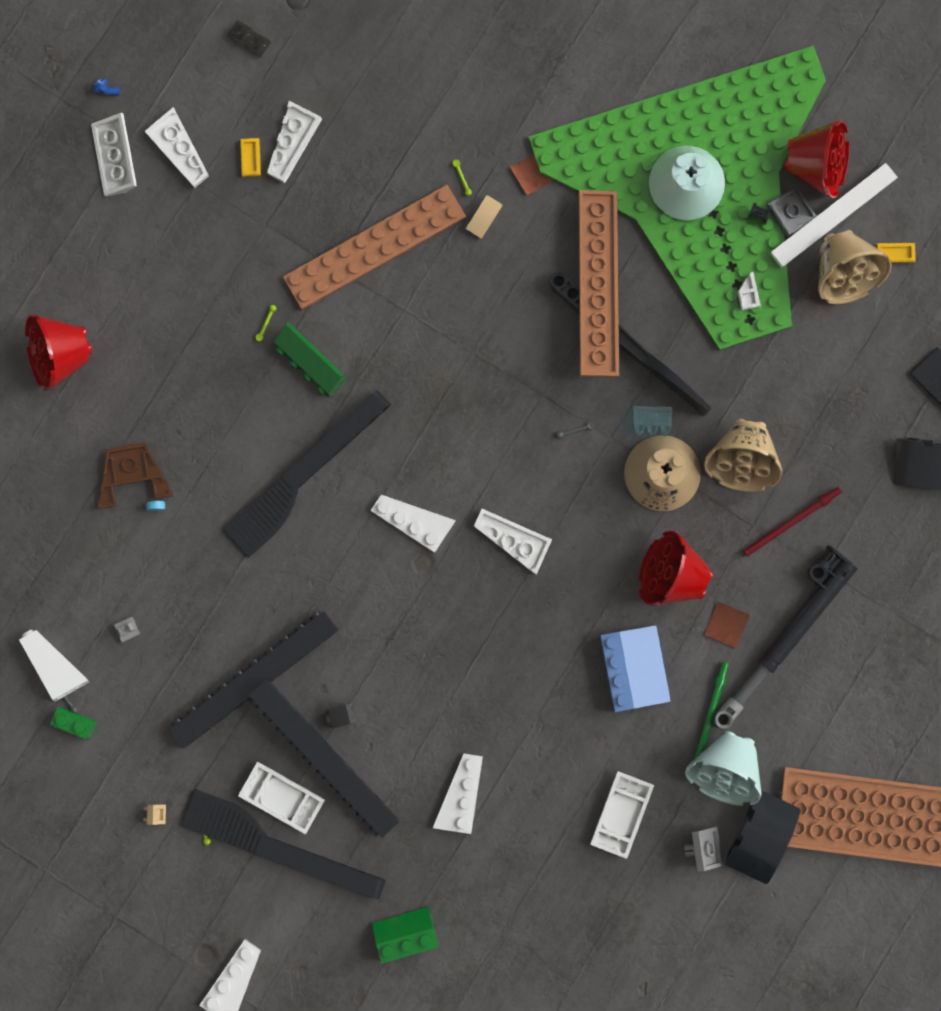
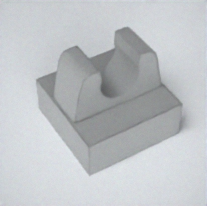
[114,617,141,643]

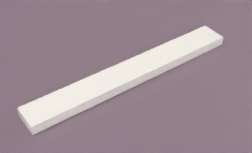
[770,163,898,268]

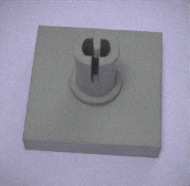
[684,827,723,872]

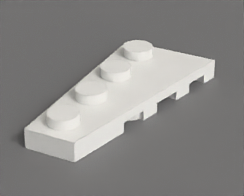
[267,101,322,183]
[433,754,483,834]

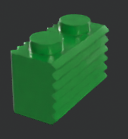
[50,707,97,739]

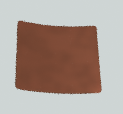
[510,154,554,195]
[704,602,750,648]

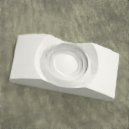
[238,762,325,834]
[590,771,654,859]

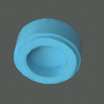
[146,501,165,511]

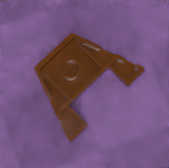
[98,443,173,509]

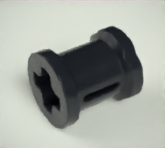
[748,203,772,225]

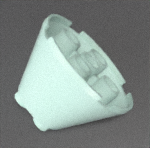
[649,146,725,221]
[685,731,762,806]

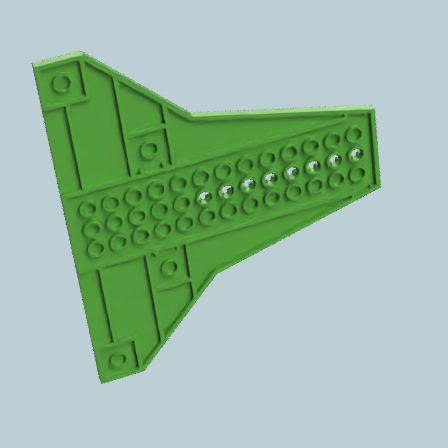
[528,46,826,351]

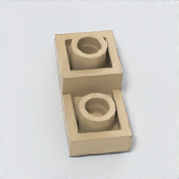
[466,195,502,239]

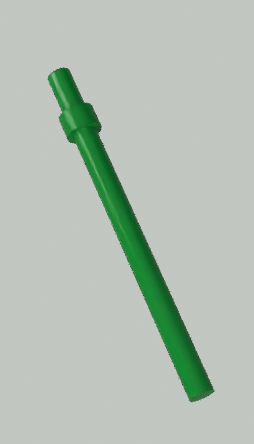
[693,661,729,760]

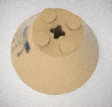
[818,230,892,304]
[704,419,782,492]
[624,435,701,512]

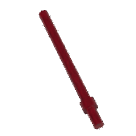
[743,487,842,557]

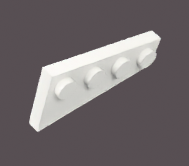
[145,107,209,188]
[371,495,456,553]
[474,509,552,575]
[199,939,261,1011]

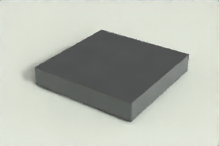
[766,186,817,237]

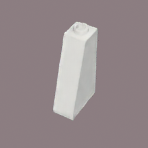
[19,630,89,702]

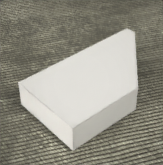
[737,272,761,311]

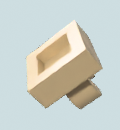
[143,804,166,825]

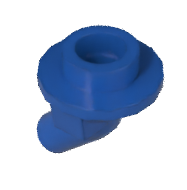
[93,78,120,95]

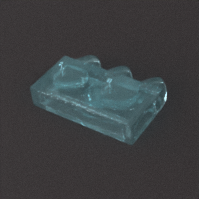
[633,406,672,437]

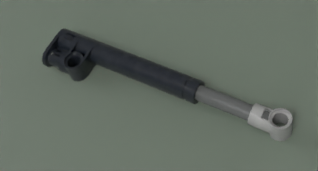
[713,545,858,728]

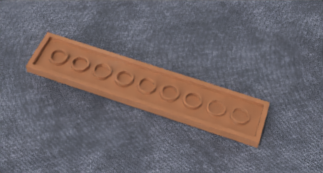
[283,185,466,310]
[578,190,619,378]

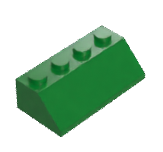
[274,322,346,397]

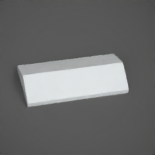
[91,113,137,197]

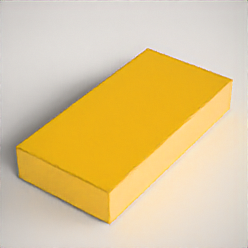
[240,138,261,177]
[876,243,915,263]

